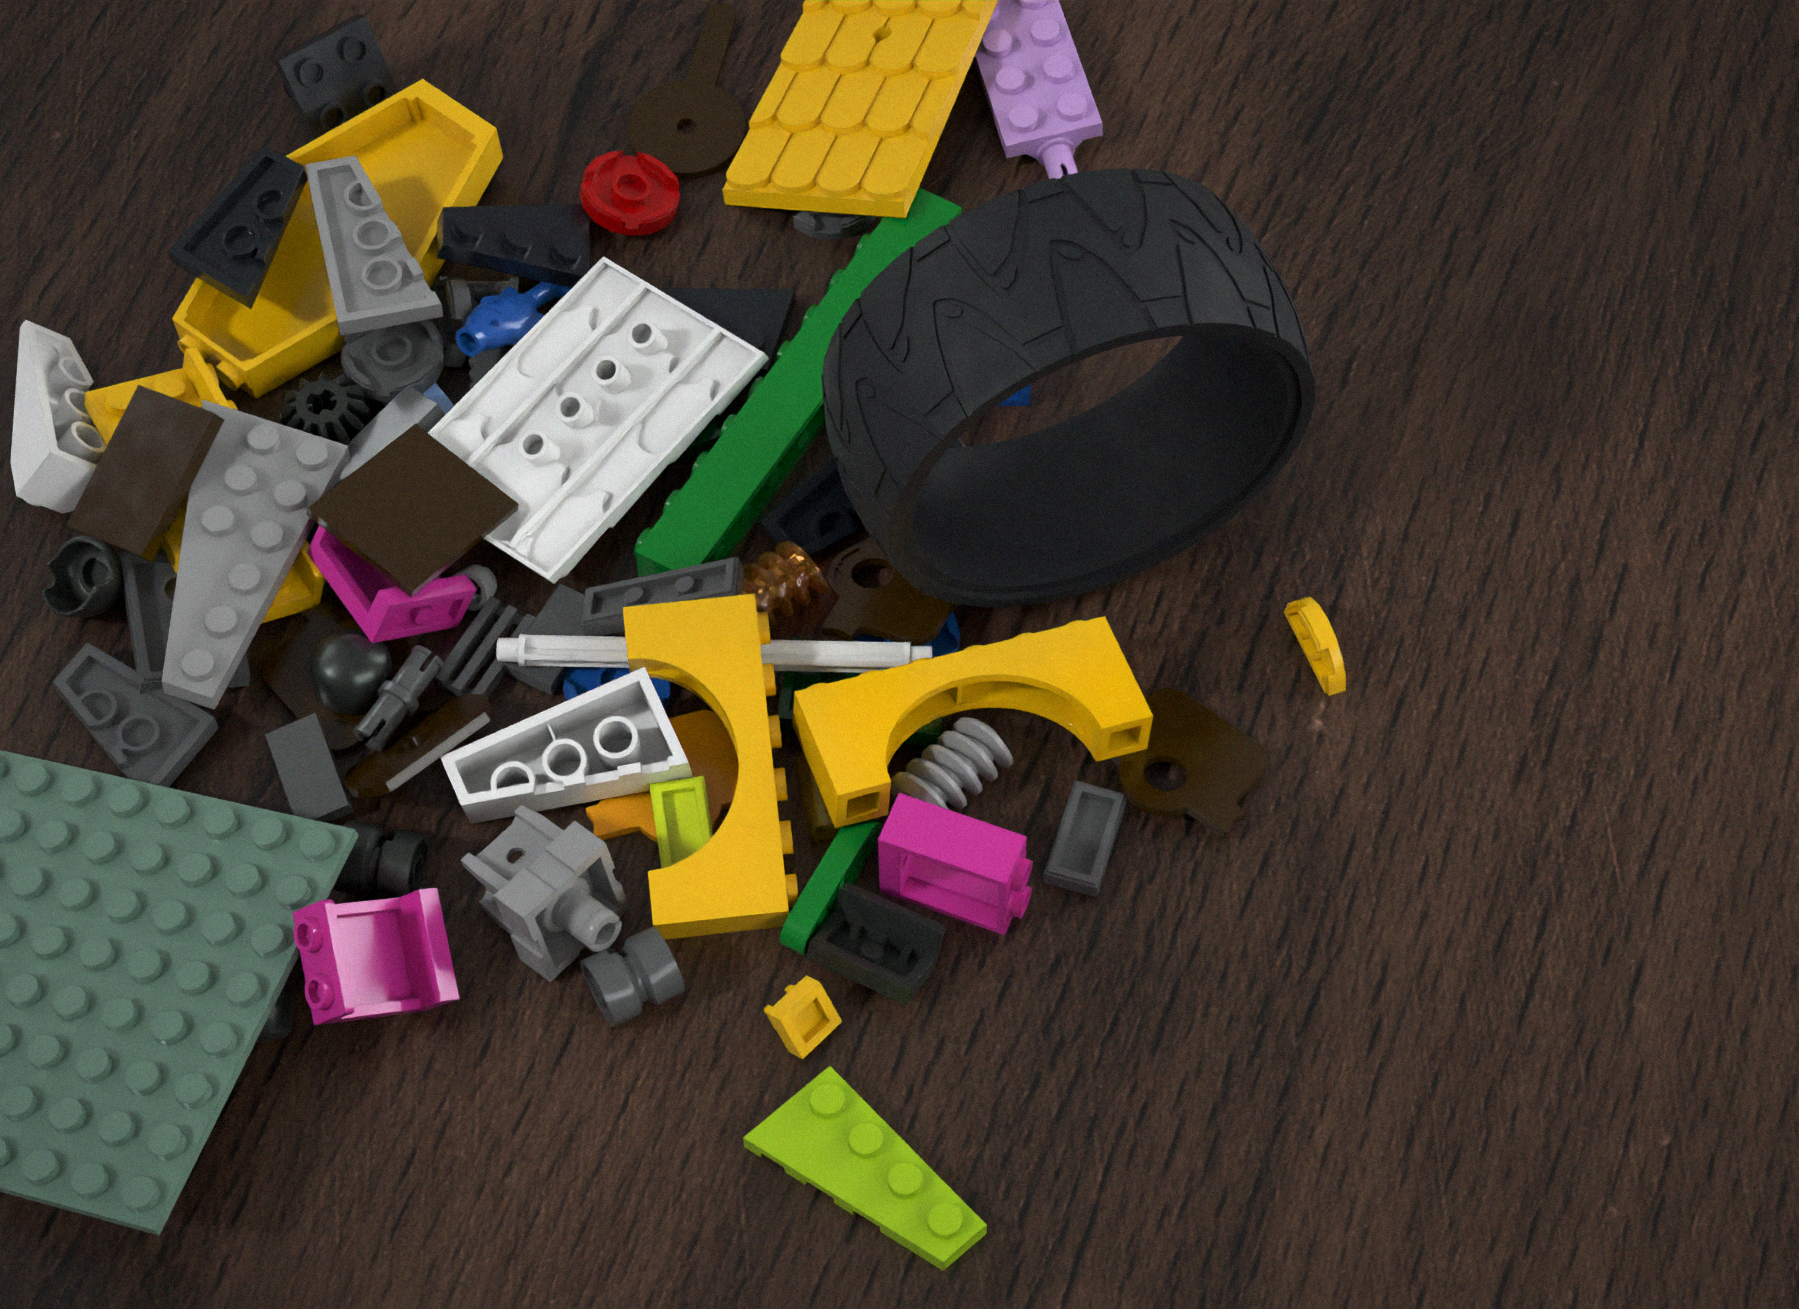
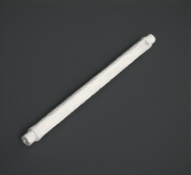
[496,634,933,673]

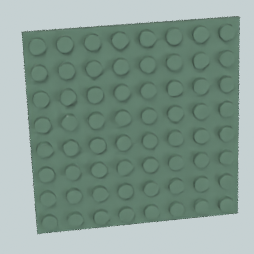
[0,750,359,1235]

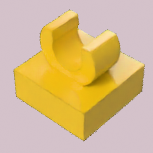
[764,975,842,1059]

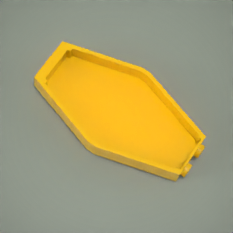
[172,79,503,399]

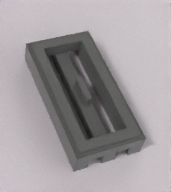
[434,596,536,699]

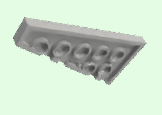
[162,400,350,710]

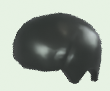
[41,535,122,618]
[310,629,392,715]

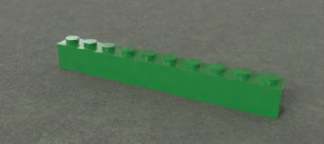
[634,187,962,577]

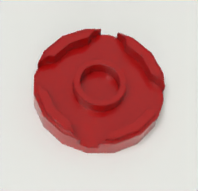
[579,151,680,236]

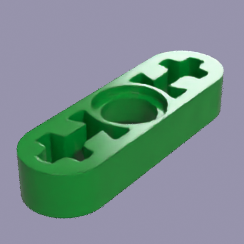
[779,819,882,957]

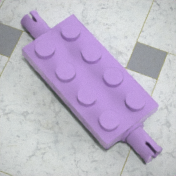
[973,0,1103,179]

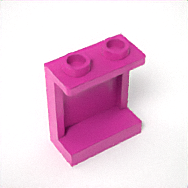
[307,525,477,643]
[292,888,459,1025]

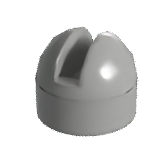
[452,564,497,611]

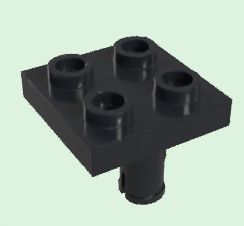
[273,14,399,141]

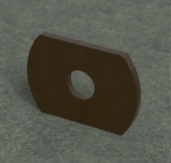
[344,694,494,798]

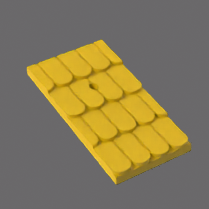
[722,0,998,218]

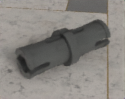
[353,645,444,752]

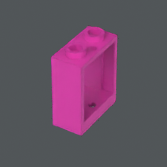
[878,793,1033,935]

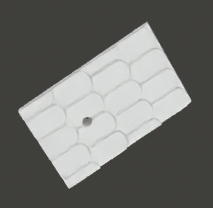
[428,256,769,584]

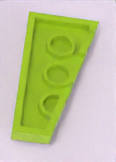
[743,1066,987,1271]

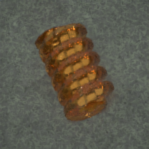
[742,541,827,629]

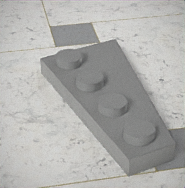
[305,155,444,336]

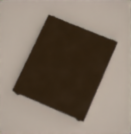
[306,424,519,598]

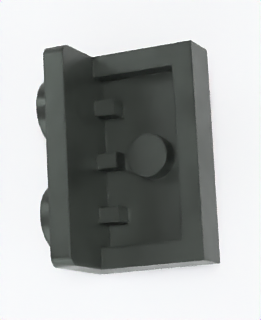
[806,882,945,1005]

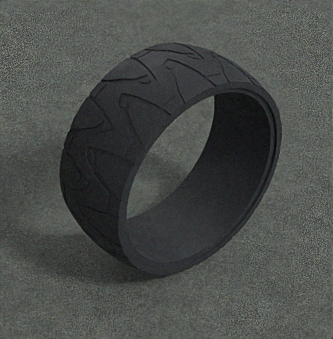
[821,168,1316,608]

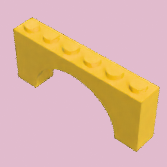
[623,594,799,940]
[792,616,1153,828]

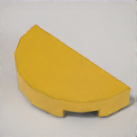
[1284,597,1346,697]

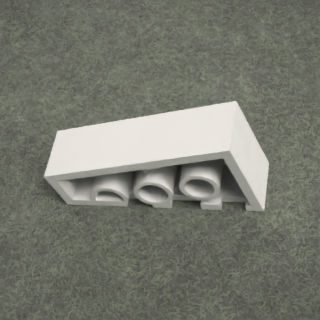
[440,667,693,824]

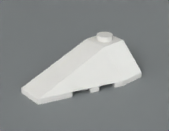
[10,320,106,514]

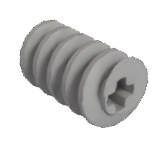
[891,717,1013,810]

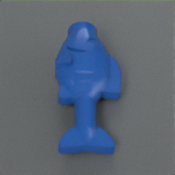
[456,281,572,357]

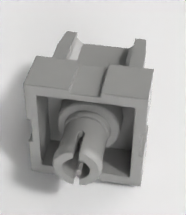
[461,804,630,982]

